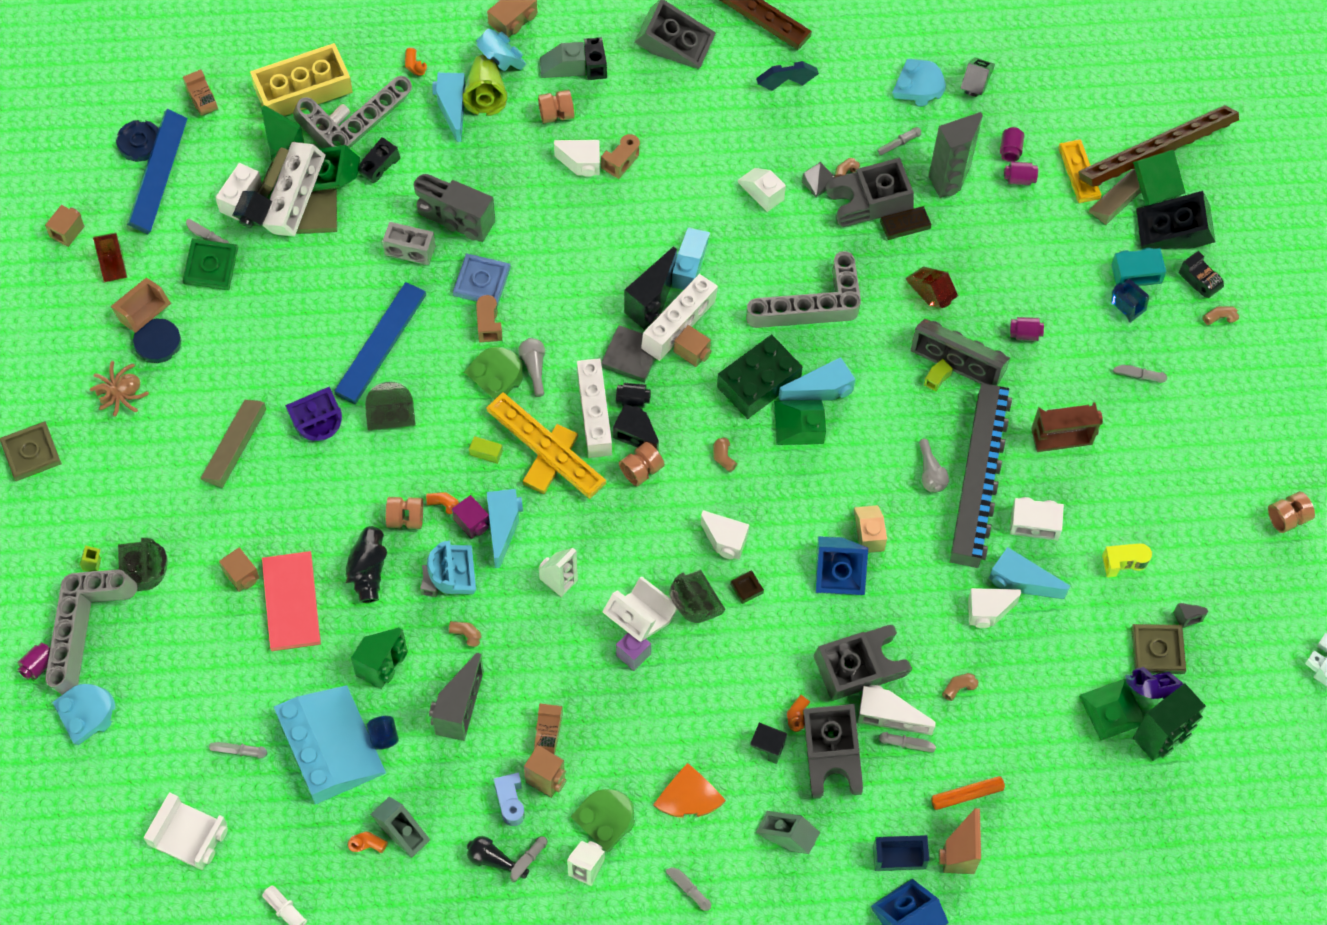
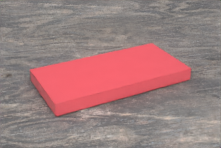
[262,551,321,651]

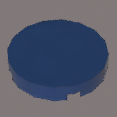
[116,120,158,162]
[133,318,181,363]

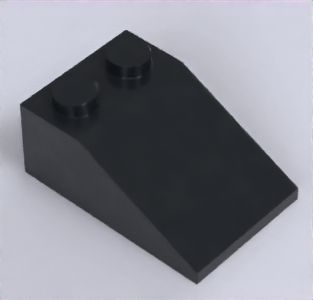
[1136,191,1216,248]
[624,246,677,330]

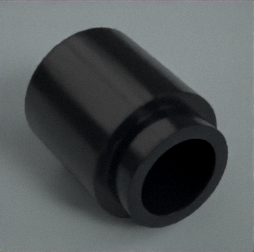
[616,383,651,408]

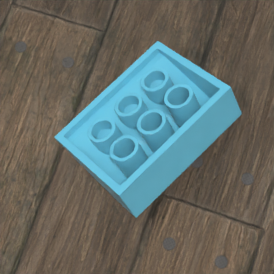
[274,685,386,805]

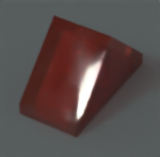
[93,232,127,282]

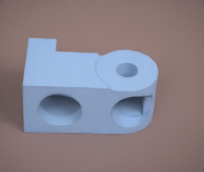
[494,772,525,826]

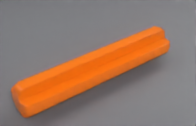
[931,776,1005,810]

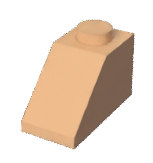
[854,505,887,553]

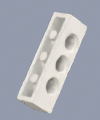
[263,142,325,237]
[641,274,718,361]
[577,358,612,458]

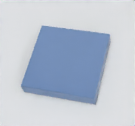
[453,253,511,306]

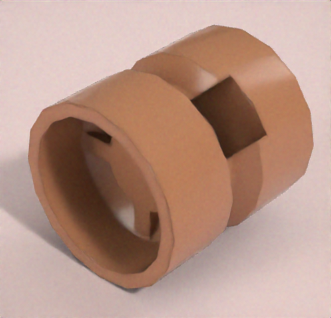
[538,90,574,124]
[619,442,665,486]
[1268,491,1315,533]
[386,497,423,529]

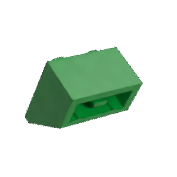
[351,627,408,689]

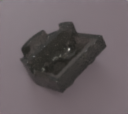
[365,382,416,431]
[118,538,168,591]
[669,570,725,623]

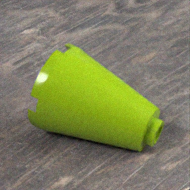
[463,55,508,116]

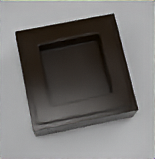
[730,570,764,604]

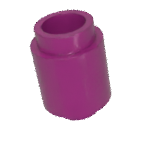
[1000,127,1025,162]
[1004,161,1038,185]
[1010,317,1044,341]
[17,642,50,680]

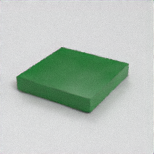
[1133,150,1186,206]
[183,238,239,290]

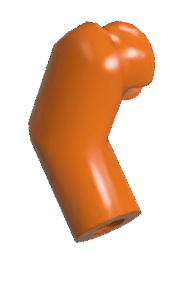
[405,48,427,76]
[426,492,459,514]
[787,694,810,732]
[347,831,388,853]

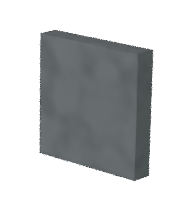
[601,325,656,383]

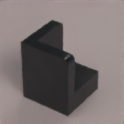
[750,722,787,764]

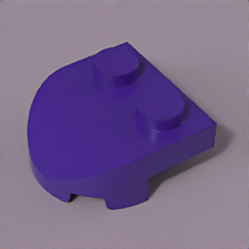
[285,386,342,441]
[1125,667,1184,699]

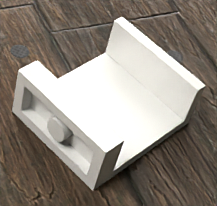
[602,577,679,642]
[144,792,228,870]

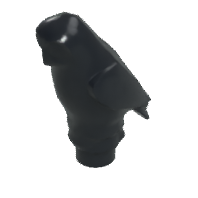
[346,526,387,603]

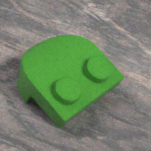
[464,347,523,400]
[571,789,635,852]

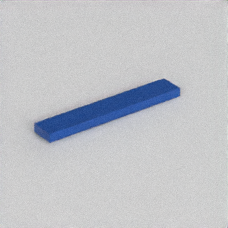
[127,109,188,234]
[334,282,426,404]

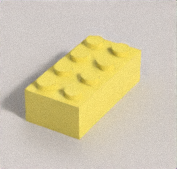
[250,43,353,116]

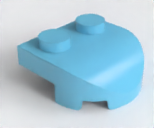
[476,29,526,71]
[892,59,946,106]
[427,541,476,594]
[53,684,115,745]

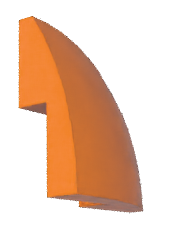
[654,763,726,818]

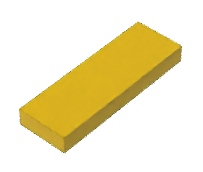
[1058,139,1101,203]
[523,424,578,494]

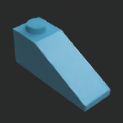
[433,72,466,142]
[672,228,710,290]
[778,357,855,401]
[487,489,523,568]
[989,547,1070,599]

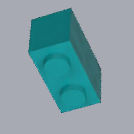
[1111,248,1166,289]

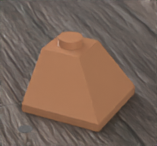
[939,808,981,874]

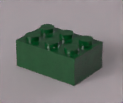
[717,334,803,419]
[1133,683,1206,761]

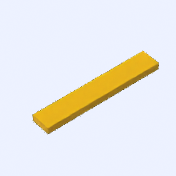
[486,392,606,499]

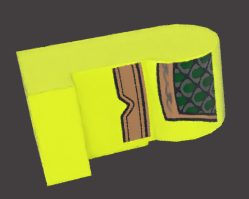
[1102,543,1152,577]

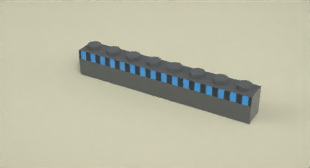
[949,383,1012,568]

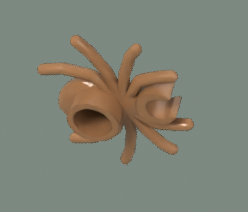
[90,361,149,417]

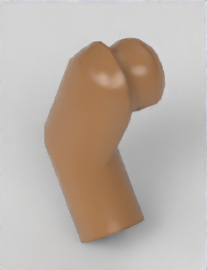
[834,158,860,177]
[1203,306,1239,325]
[713,438,737,472]
[449,621,481,647]
[942,673,979,701]

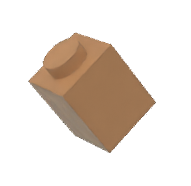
[45,205,85,247]
[674,325,712,367]
[219,547,259,592]

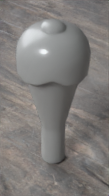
[519,338,545,397]
[919,439,949,492]

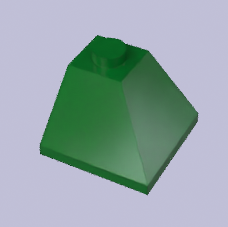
[261,105,304,164]
[312,145,360,191]
[774,400,826,445]
[1079,679,1144,740]

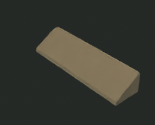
[1089,169,1141,225]
[201,400,266,488]

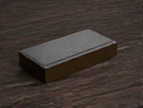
[880,206,932,240]

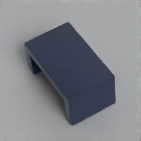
[873,835,929,871]

